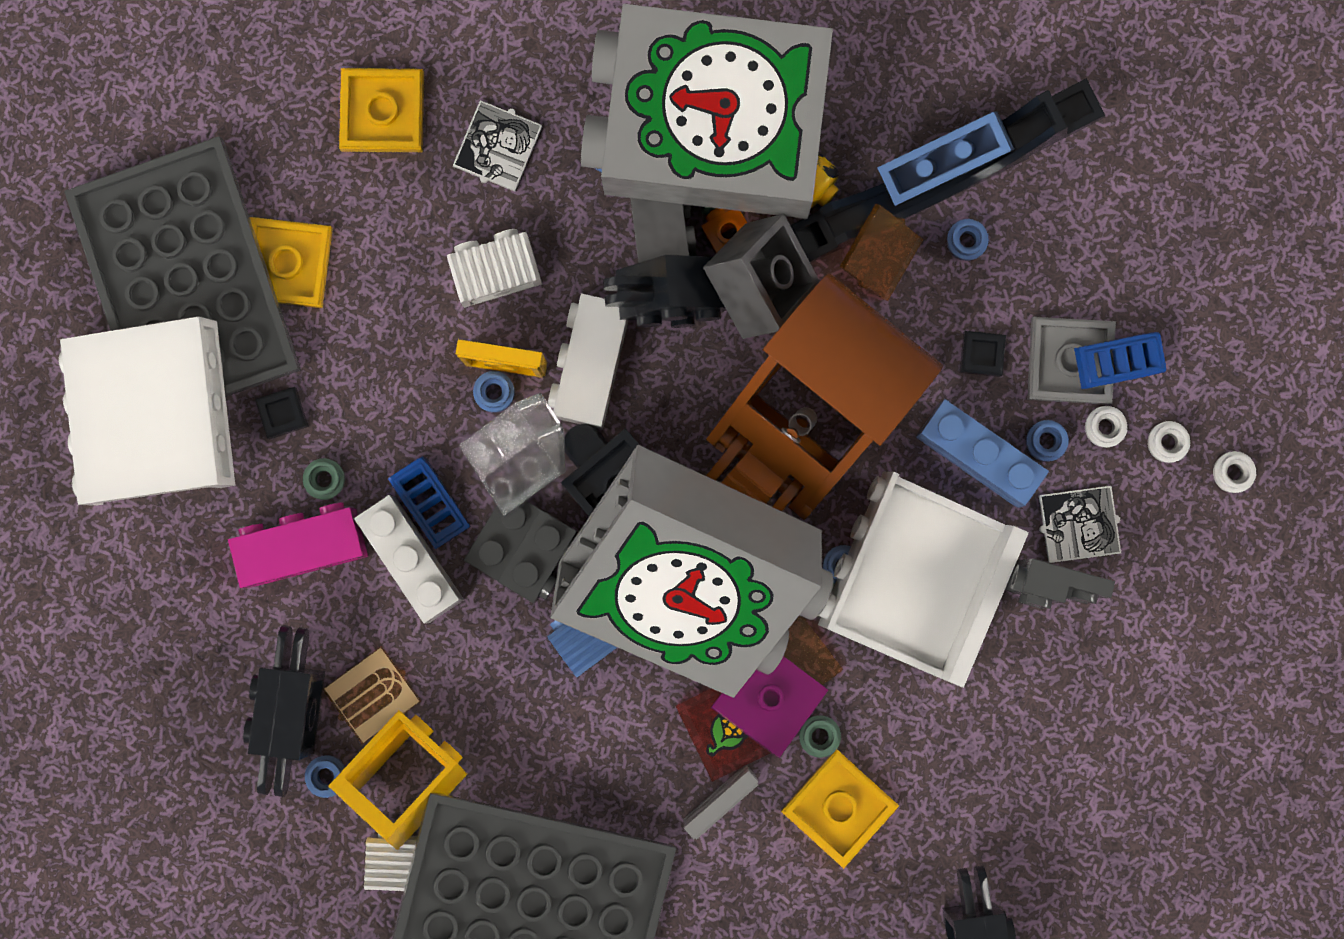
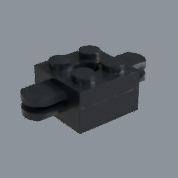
[603,255,727,328]
[561,423,639,516]
[243,625,325,797]
[942,866,1016,939]

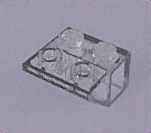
[459,393,566,516]

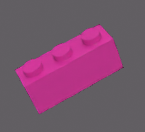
[228,502,368,589]

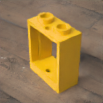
[328,710,467,850]

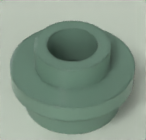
[303,458,345,500]
[799,715,841,758]

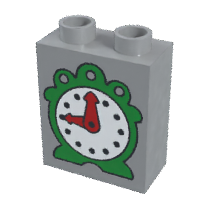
[581,4,833,219]
[550,445,833,698]

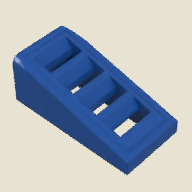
[1074,332,1166,389]
[388,456,471,549]

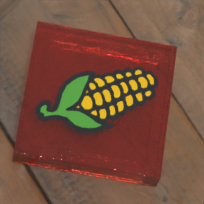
[675,688,770,782]

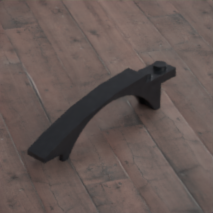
[790,78,1105,263]

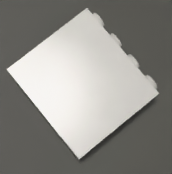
[59,317,235,506]
[818,472,1029,688]

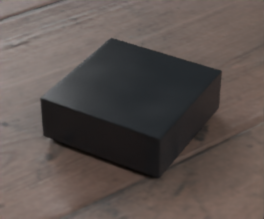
[959,331,1006,377]
[255,387,309,439]

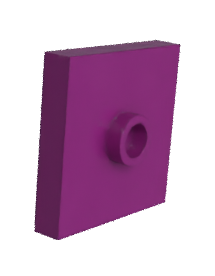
[710,656,828,758]

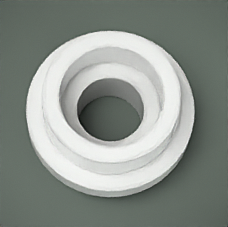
[1085,406,1127,448]
[1148,421,1190,463]
[1213,451,1256,493]

